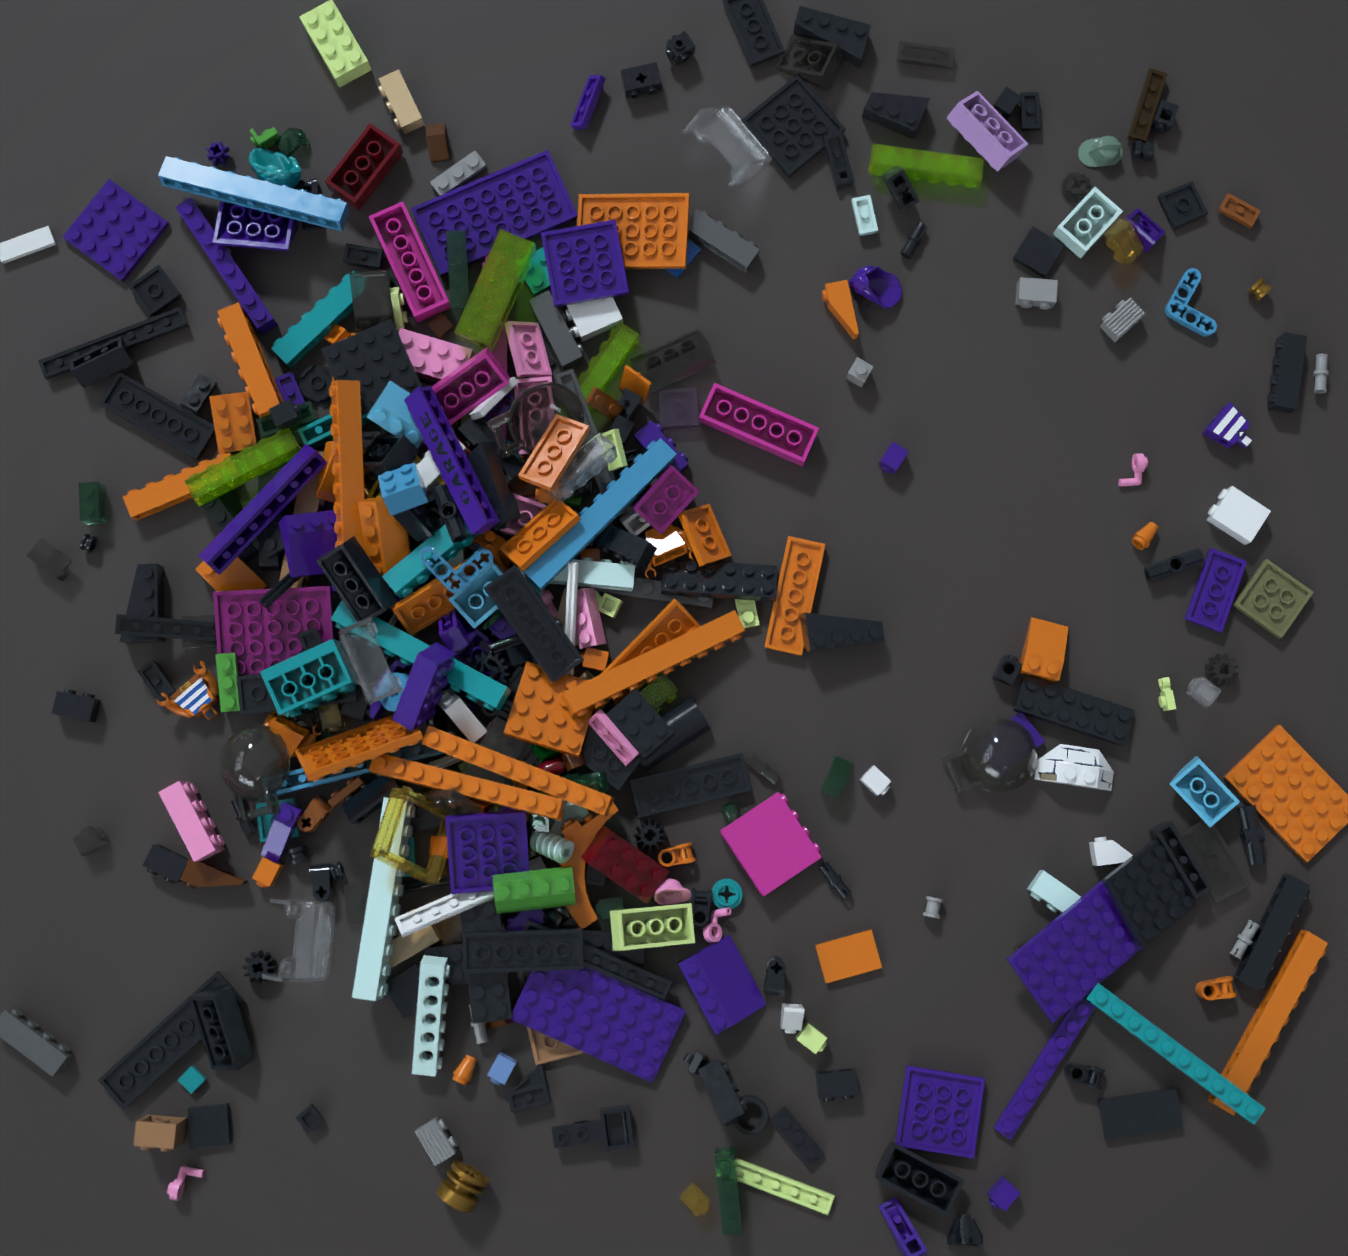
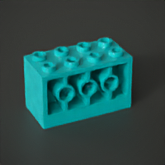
[260,639,359,718]

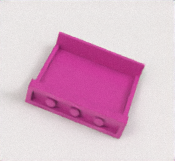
[719,792,822,896]

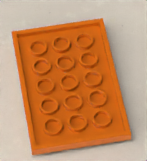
[577,193,690,269]
[294,714,423,781]
[1223,725,1348,863]

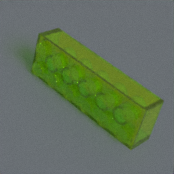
[454,229,537,352]

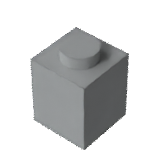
[845,357,874,388]

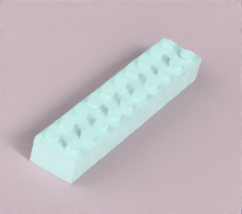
[352,797,416,1001]

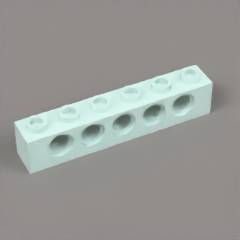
[412,955,450,1076]

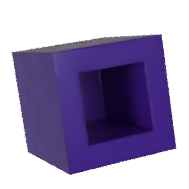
[879,442,909,474]
[987,1176,1020,1211]

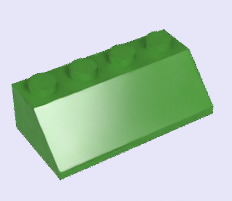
[493,866,576,914]

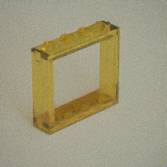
[370,786,455,884]

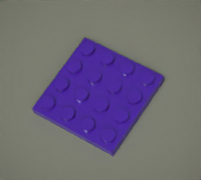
[62,179,170,282]
[541,220,629,307]
[445,810,529,894]
[895,1065,985,1159]

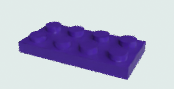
[1184,548,1247,633]

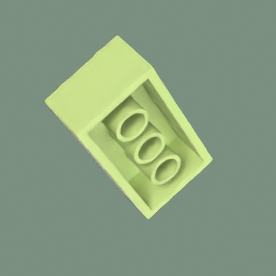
[300,0,371,88]
[610,903,695,951]

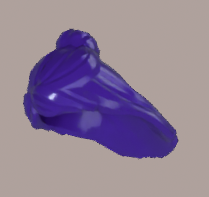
[849,266,902,308]

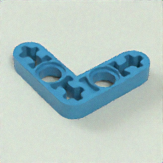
[1164,268,1217,337]
[419,546,493,593]

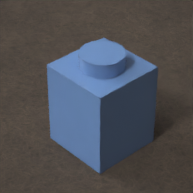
[487,1052,517,1085]

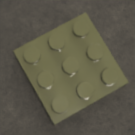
[1232,559,1314,639]

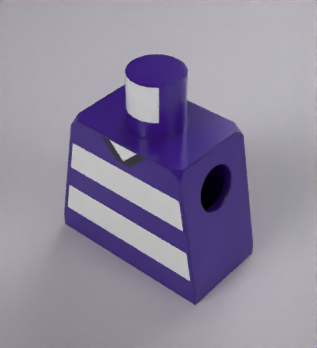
[1202,402,1252,448]

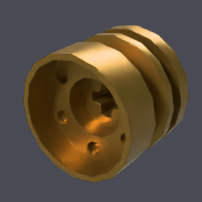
[436,1160,489,1213]

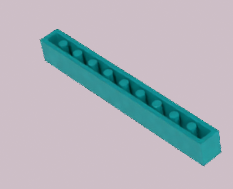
[331,600,512,711]
[1084,983,1266,1125]

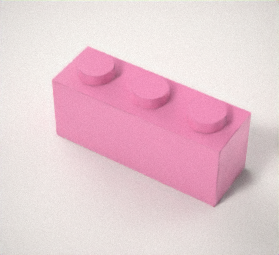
[576,588,607,649]

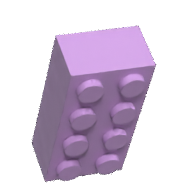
[947,91,1028,172]

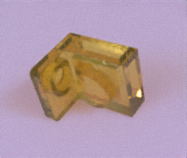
[679,1182,710,1217]

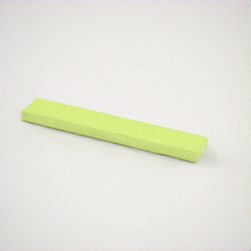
[717,1153,835,1215]

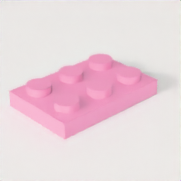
[504,321,552,377]

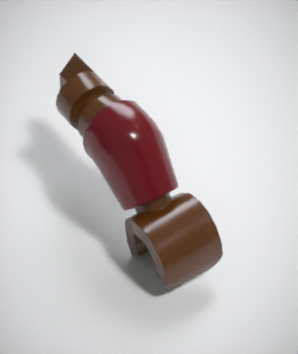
[537,751,585,776]

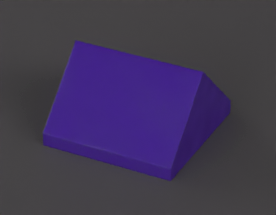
[1118,208,1165,253]

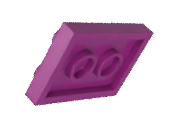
[633,465,700,534]

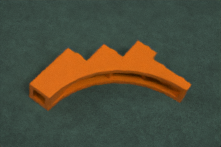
[559,802,619,929]

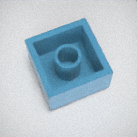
[378,462,428,516]

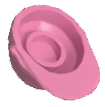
[654,878,692,905]

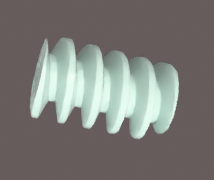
[530,827,575,864]

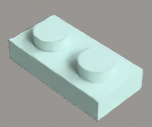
[851,195,878,236]

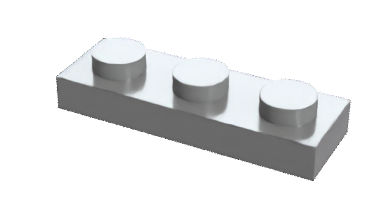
[430,150,487,196]

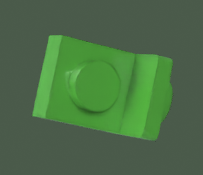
[250,127,282,149]

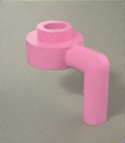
[1118,453,1148,486]
[539,589,558,618]
[703,907,731,943]
[167,1166,204,1201]

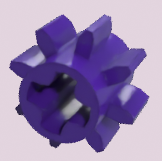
[206,141,231,166]

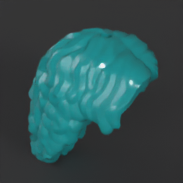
[248,148,302,189]

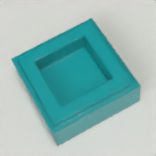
[177,1065,207,1094]

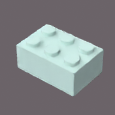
[1053,187,1123,259]

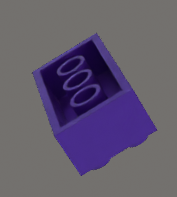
[392,642,456,731]

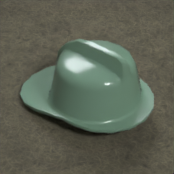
[1078,136,1123,167]

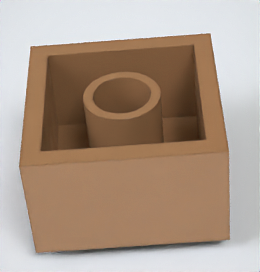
[133,1114,187,1152]

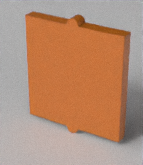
[619,365,652,405]

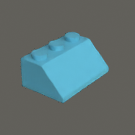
[367,380,423,448]
[448,562,505,629]
[1169,756,1240,827]

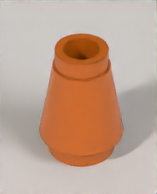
[1131,522,1159,550]
[452,1055,477,1086]

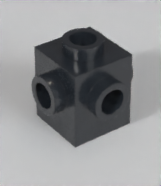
[665,31,695,65]

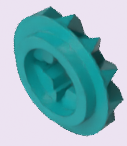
[711,878,742,909]

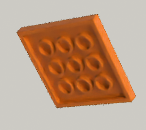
[503,662,594,758]

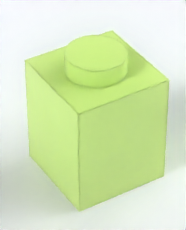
[795,1022,827,1054]

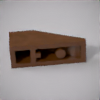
[180,857,248,889]

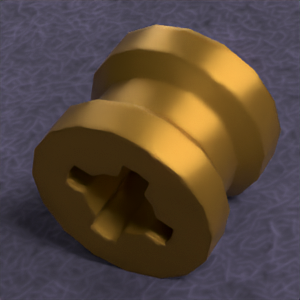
[1248,277,1272,301]

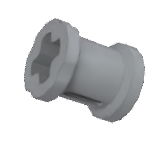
[923,896,944,919]

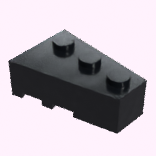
[862,92,930,139]

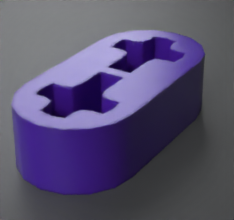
[485,393,516,426]

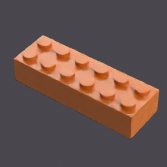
[217,302,283,423]

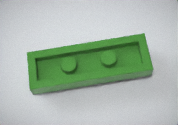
[215,652,240,712]

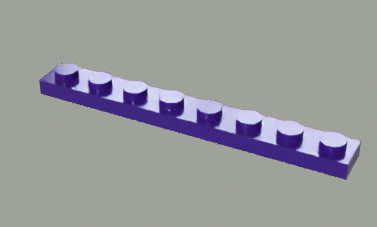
[993,998,1095,1140]

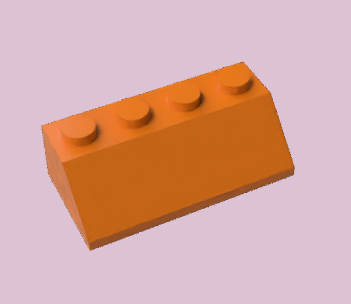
[358,497,411,576]

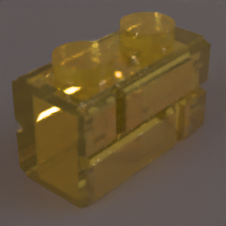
[1103,218,1144,264]

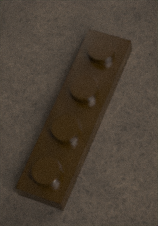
[1127,68,1168,143]

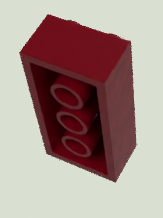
[325,123,403,211]
[581,825,670,904]

